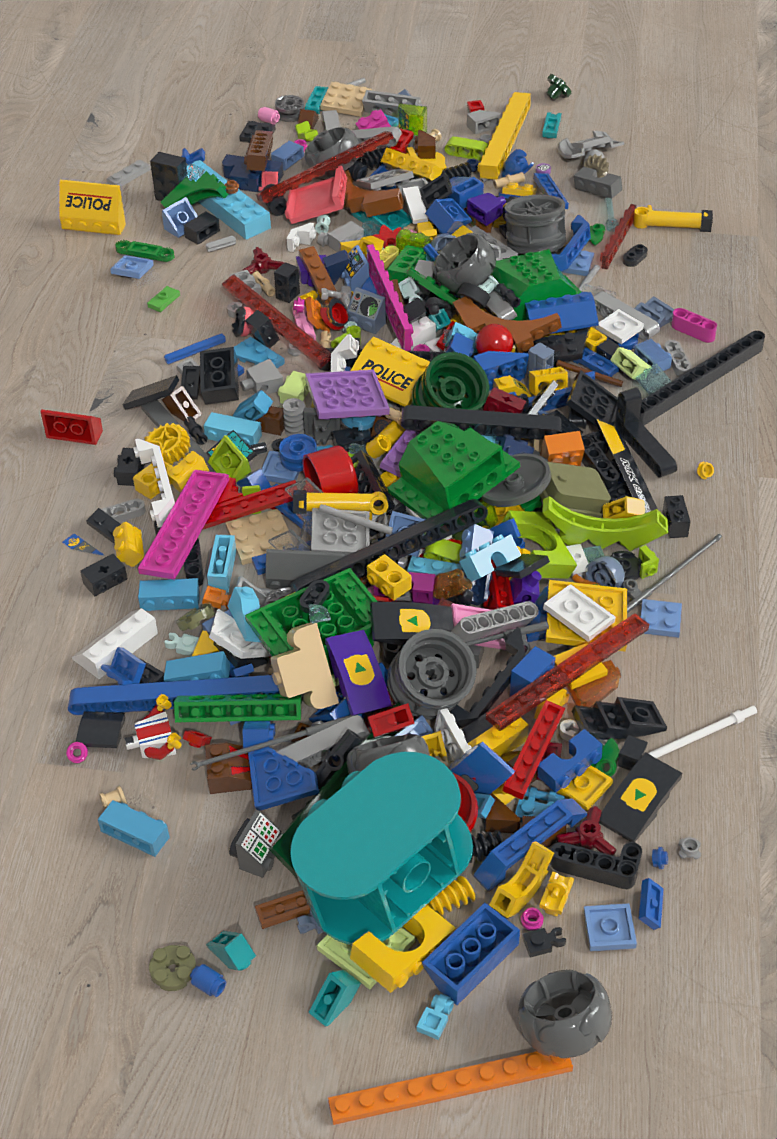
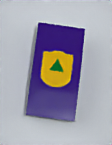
[325,630,392,716]

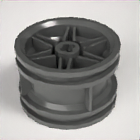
[505,195,566,254]
[387,629,477,720]

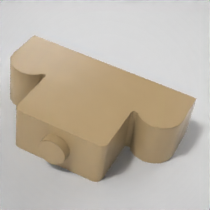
[271,623,339,709]

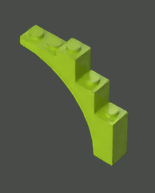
[542,496,668,552]

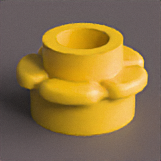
[697,462,714,479]

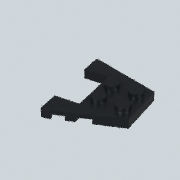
[534,327,590,363]

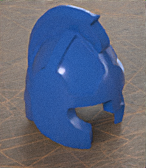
[501,149,534,178]

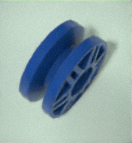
[279,434,317,472]

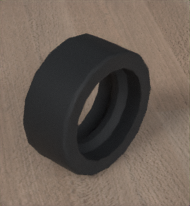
[457,282,490,309]

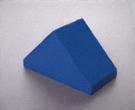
[237,469,272,490]

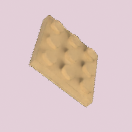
[320,82,372,117]
[225,509,295,565]

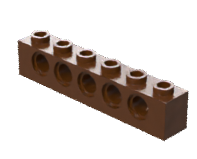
[244,130,273,171]

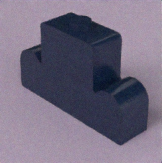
[222,154,284,192]

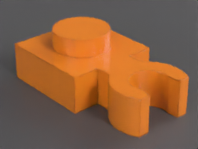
[202,586,232,609]

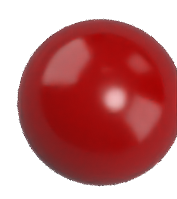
[475,324,514,354]

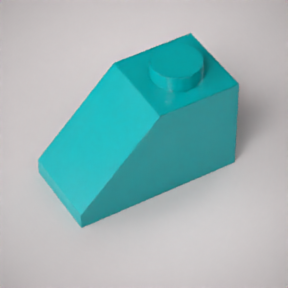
[206,930,256,971]
[308,969,361,1027]

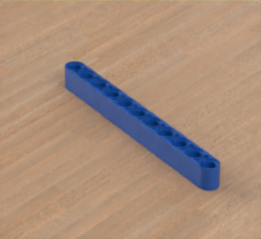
[68,675,280,715]

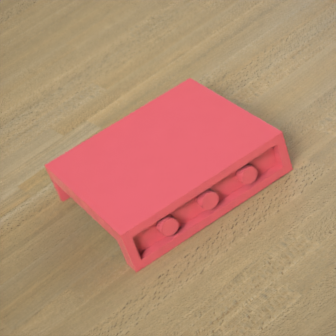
[285,165,347,224]

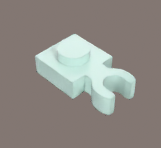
[398,277,422,303]
[164,633,199,657]

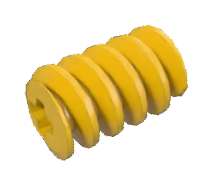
[427,876,476,916]

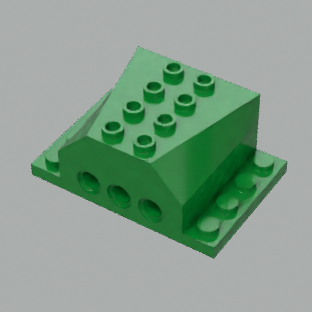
[490,249,581,321]
[387,421,520,527]
[245,568,378,675]

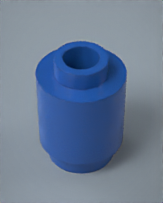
[190,964,227,997]

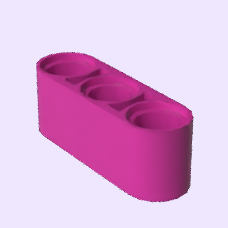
[671,308,717,343]

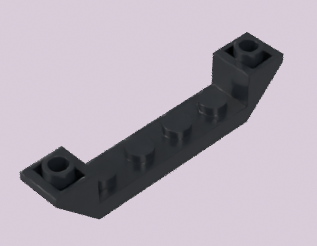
[449,627,525,728]

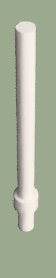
[648,706,757,758]

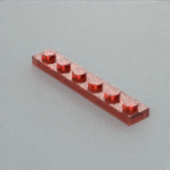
[600,204,637,270]

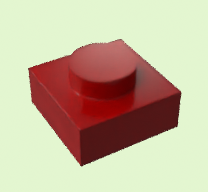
[467,100,484,113]
[183,730,212,748]

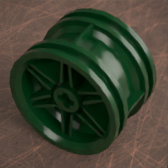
[411,352,490,410]

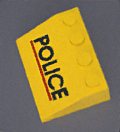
[59,180,126,235]
[350,336,430,407]

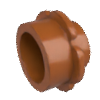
[225,180,239,194]

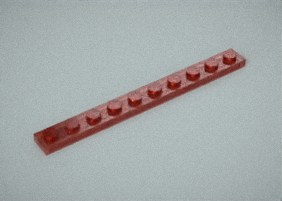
[256,131,394,203]
[222,274,331,368]
[486,613,649,731]

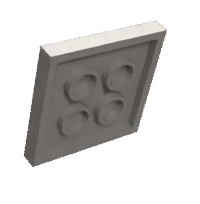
[356,168,414,191]
[311,508,370,557]

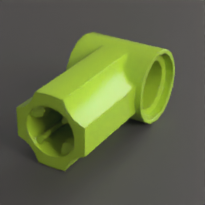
[331,325,361,348]

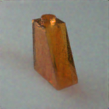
[565,660,621,707]

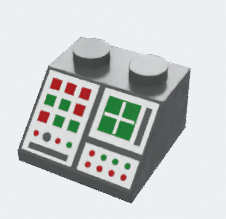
[236,810,282,878]

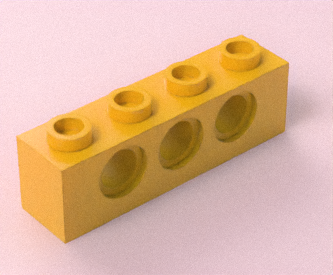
[381,148,443,182]

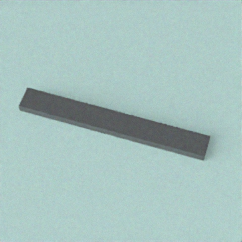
[141,400,216,472]

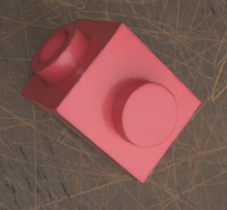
[259,171,278,190]

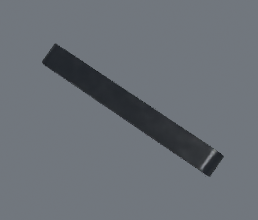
[401,405,562,440]

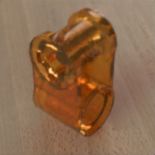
[433,569,472,600]

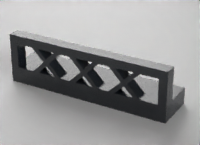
[351,450,395,510]

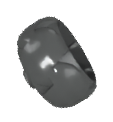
[304,127,361,178]
[434,233,496,294]
[347,734,430,774]
[518,970,612,1059]

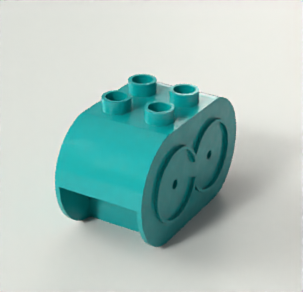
[291,752,473,945]

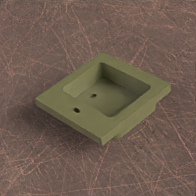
[539,462,611,518]

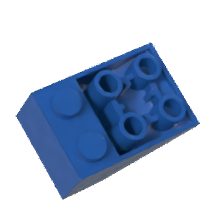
[446,177,484,209]
[473,351,529,391]

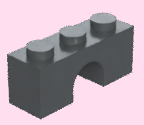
[574,167,623,199]

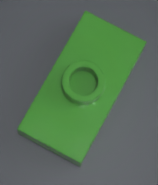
[147,286,180,312]

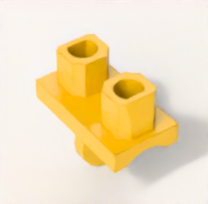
[539,872,574,916]

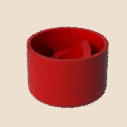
[303,445,358,493]

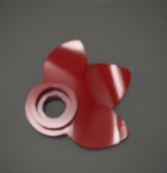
[373,225,403,248]

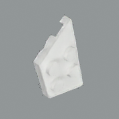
[209,609,272,659]

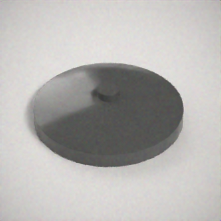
[481,453,551,507]

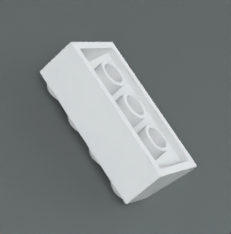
[72,608,158,679]

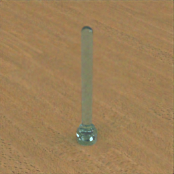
[606,197,619,232]

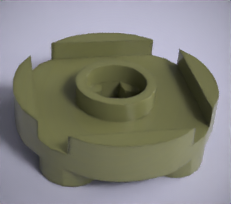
[176,602,215,631]
[149,945,196,991]

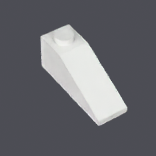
[391,316,436,351]

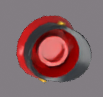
[320,298,349,330]

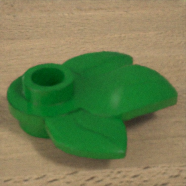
[590,223,605,246]
[591,738,619,777]

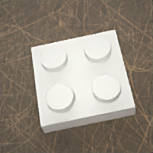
[596,309,644,344]

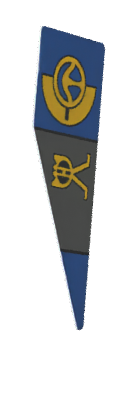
[62,534,104,556]

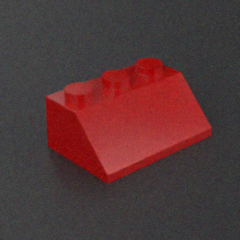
[40,409,103,445]

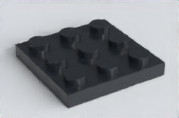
[566,370,618,431]

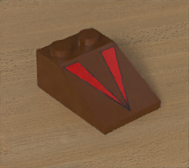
[205,743,253,794]

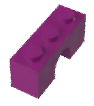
[373,572,435,604]

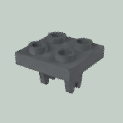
[304,407,341,445]

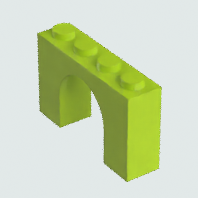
[501,510,577,579]

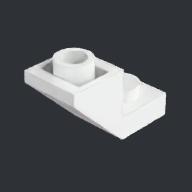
[287,223,316,252]

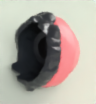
[232,307,254,337]

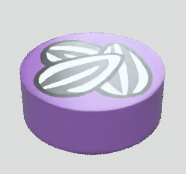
[536,163,551,174]

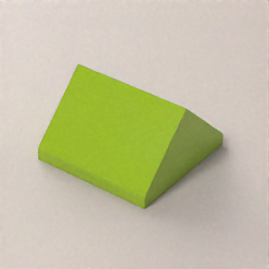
[208,435,251,482]

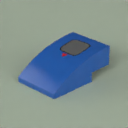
[449,742,515,795]

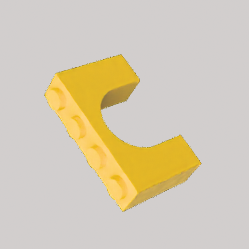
[350,905,456,993]

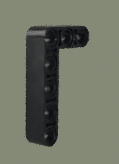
[615,387,677,478]

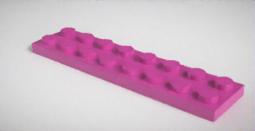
[367,244,413,351]
[138,470,229,580]

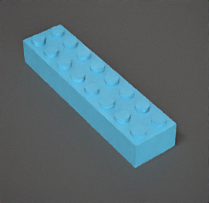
[187,160,271,240]

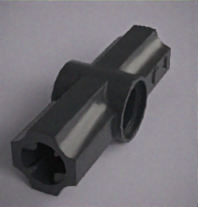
[315,729,363,789]

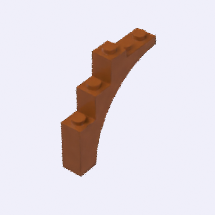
[343,170,404,217]
[453,296,562,353]

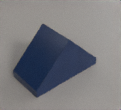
[323,250,350,285]

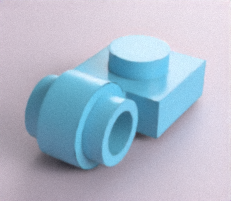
[416,994,454,1040]

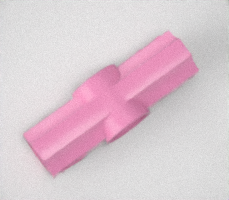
[292,306,316,345]

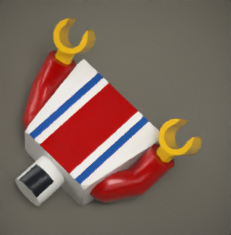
[124,694,181,760]

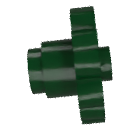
[546,74,572,100]

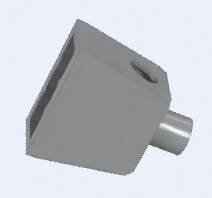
[240,359,284,394]

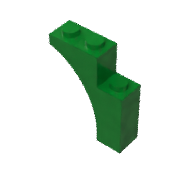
[160,171,229,208]

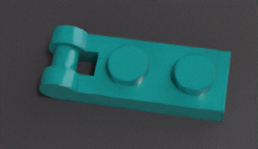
[305,86,329,114]
[542,112,562,139]

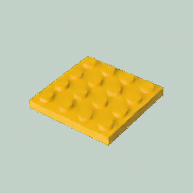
[545,580,627,652]

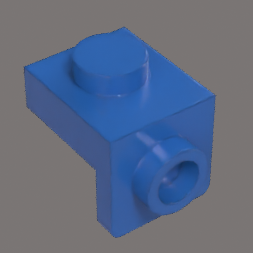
[181,148,205,165]
[229,661,254,678]

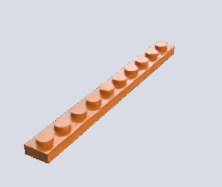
[328,1051,573,1125]

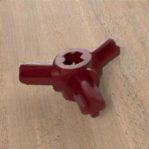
[242,247,284,274]
[556,806,617,856]

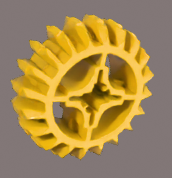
[144,423,191,465]

